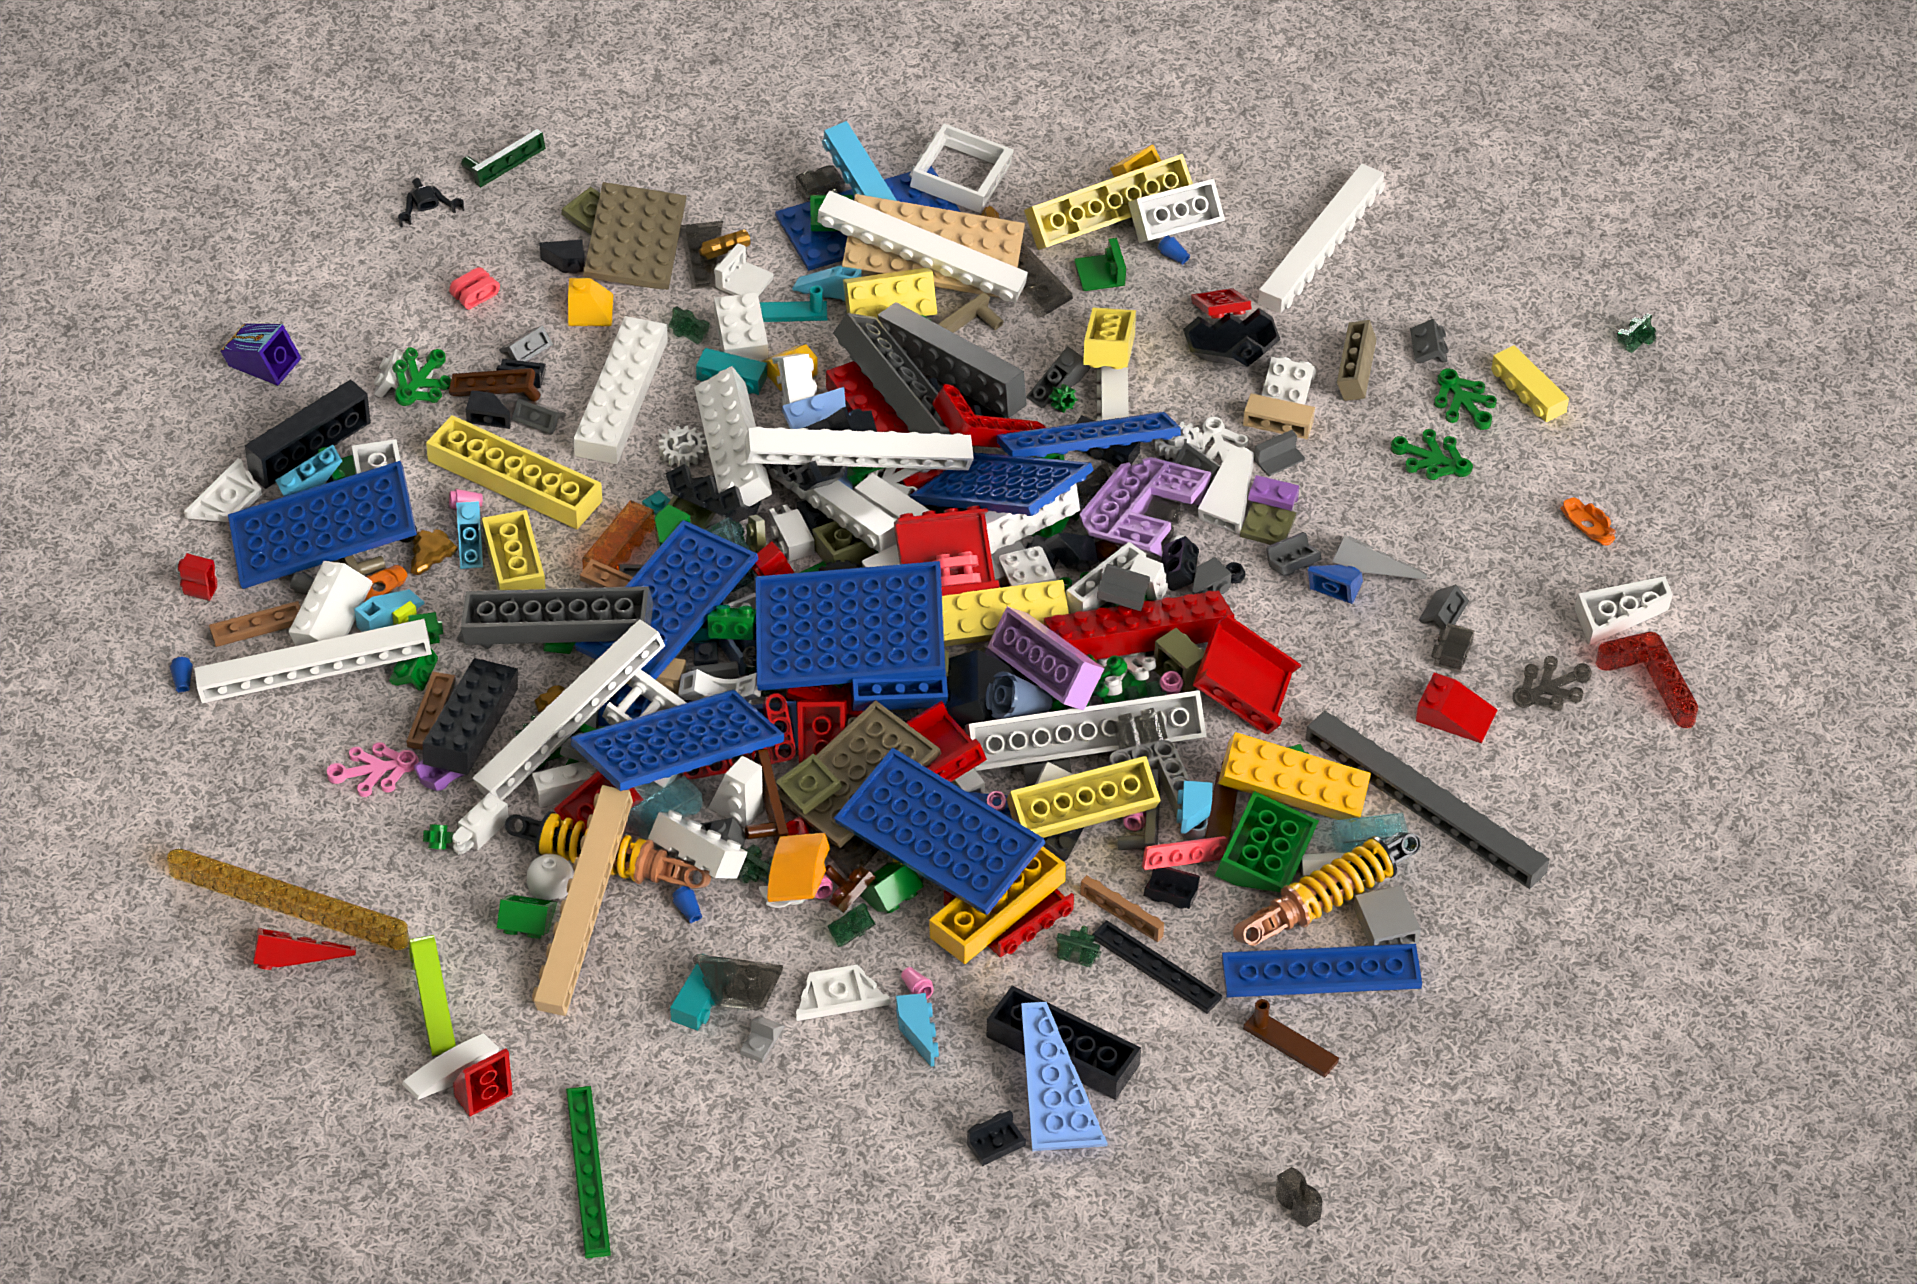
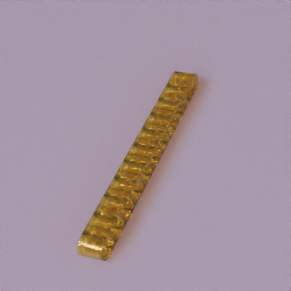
[167,848,409,950]

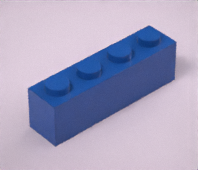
[850,675,948,711]

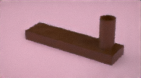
[449,368,541,402]
[745,749,788,845]
[1205,760,1238,849]
[1243,999,1339,1078]

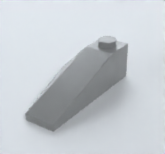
[1332,534,1427,579]

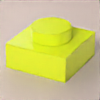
[392,601,417,625]

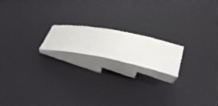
[402,1033,499,1100]

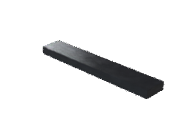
[1091,920,1222,1014]

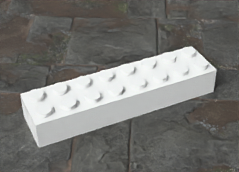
[574,316,668,464]
[694,366,772,507]

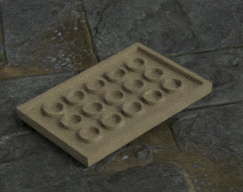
[583,182,687,290]
[778,700,942,849]

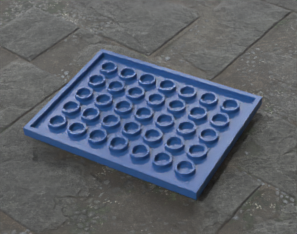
[756,561,946,691]

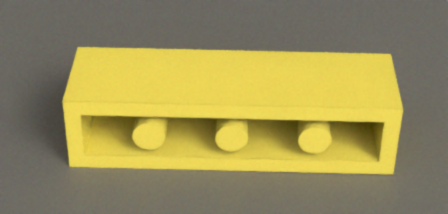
[1491,345,1569,422]

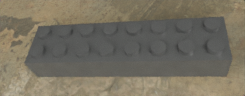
[878,302,1027,418]
[833,313,951,435]
[460,586,653,645]

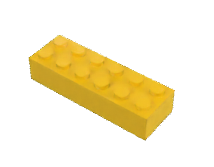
[1218,732,1371,824]
[929,847,1066,964]

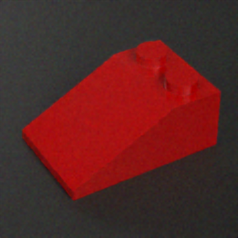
[1416,672,1498,744]
[797,699,848,764]
[553,771,643,833]
[453,1048,513,1117]

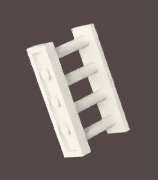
[602,669,686,725]

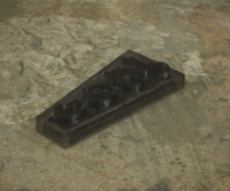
[1018,243,1073,319]

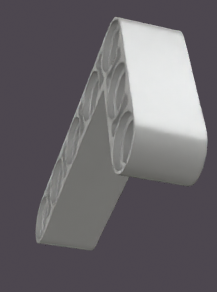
[1109,740,1208,841]

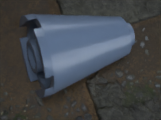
[986,672,1053,719]

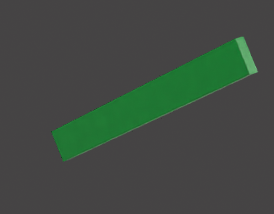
[566,1086,611,1259]

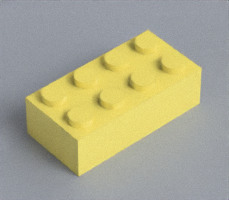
[843,268,937,318]
[1083,308,1136,369]
[482,510,546,590]

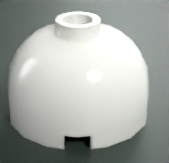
[527,854,574,900]

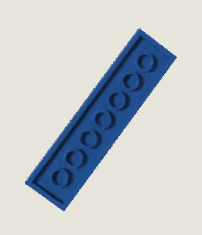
[997,412,1181,457]
[1221,944,1422,998]

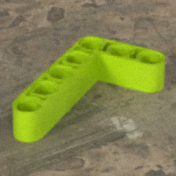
[409,935,456,1057]

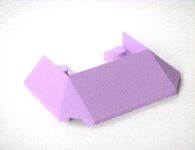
[1079,457,1211,557]

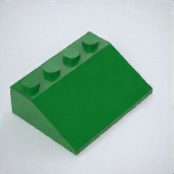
[1214,791,1319,892]

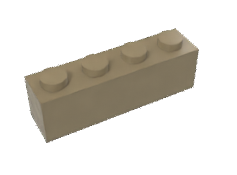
[1337,320,1377,401]

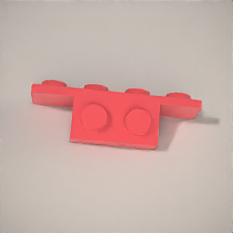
[1142,836,1228,870]

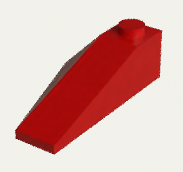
[253,928,356,970]

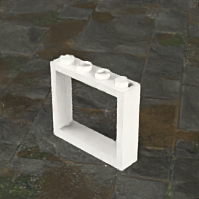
[909,124,1014,213]

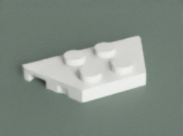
[184,458,262,522]
[796,965,890,1021]

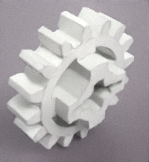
[1155,422,1203,460]
[659,426,707,467]

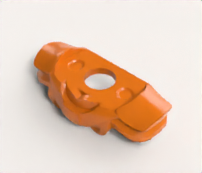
[1560,497,1616,545]
[364,565,408,602]

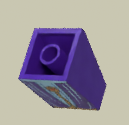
[220,323,302,386]

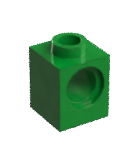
[408,612,444,644]

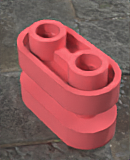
[449,267,500,309]
[932,551,981,587]

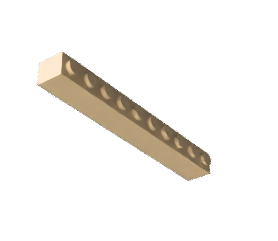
[532,785,633,1016]

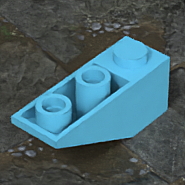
[792,265,862,301]
[275,445,342,497]
[456,501,483,569]
[354,589,425,632]
[896,993,939,1066]

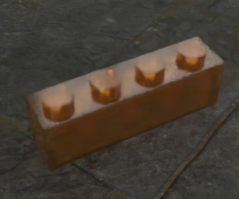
[582,500,655,571]

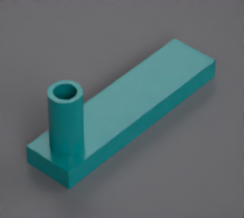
[759,286,828,322]

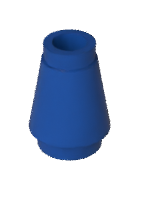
[1158,235,1190,265]
[169,657,193,692]
[672,886,702,923]

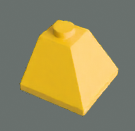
[1110,144,1162,177]
[568,278,613,326]

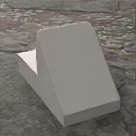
[740,1017,785,1063]

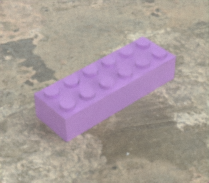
[987,606,1104,710]

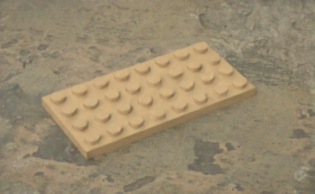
[842,194,1025,298]

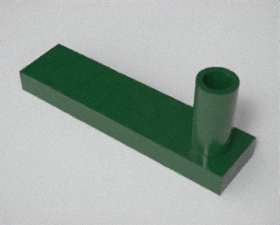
[461,129,546,188]

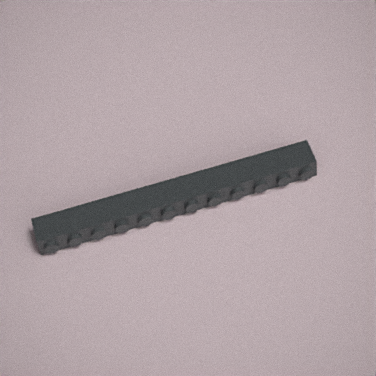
[1305,710,1549,889]

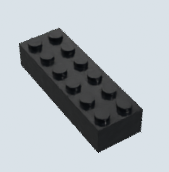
[245,379,371,489]
[423,658,518,775]
[986,986,1141,1100]

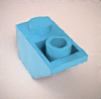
[1176,781,1213,834]

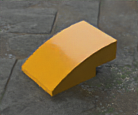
[767,833,830,902]

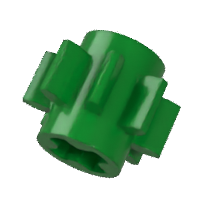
[1049,384,1078,413]
[423,824,453,849]

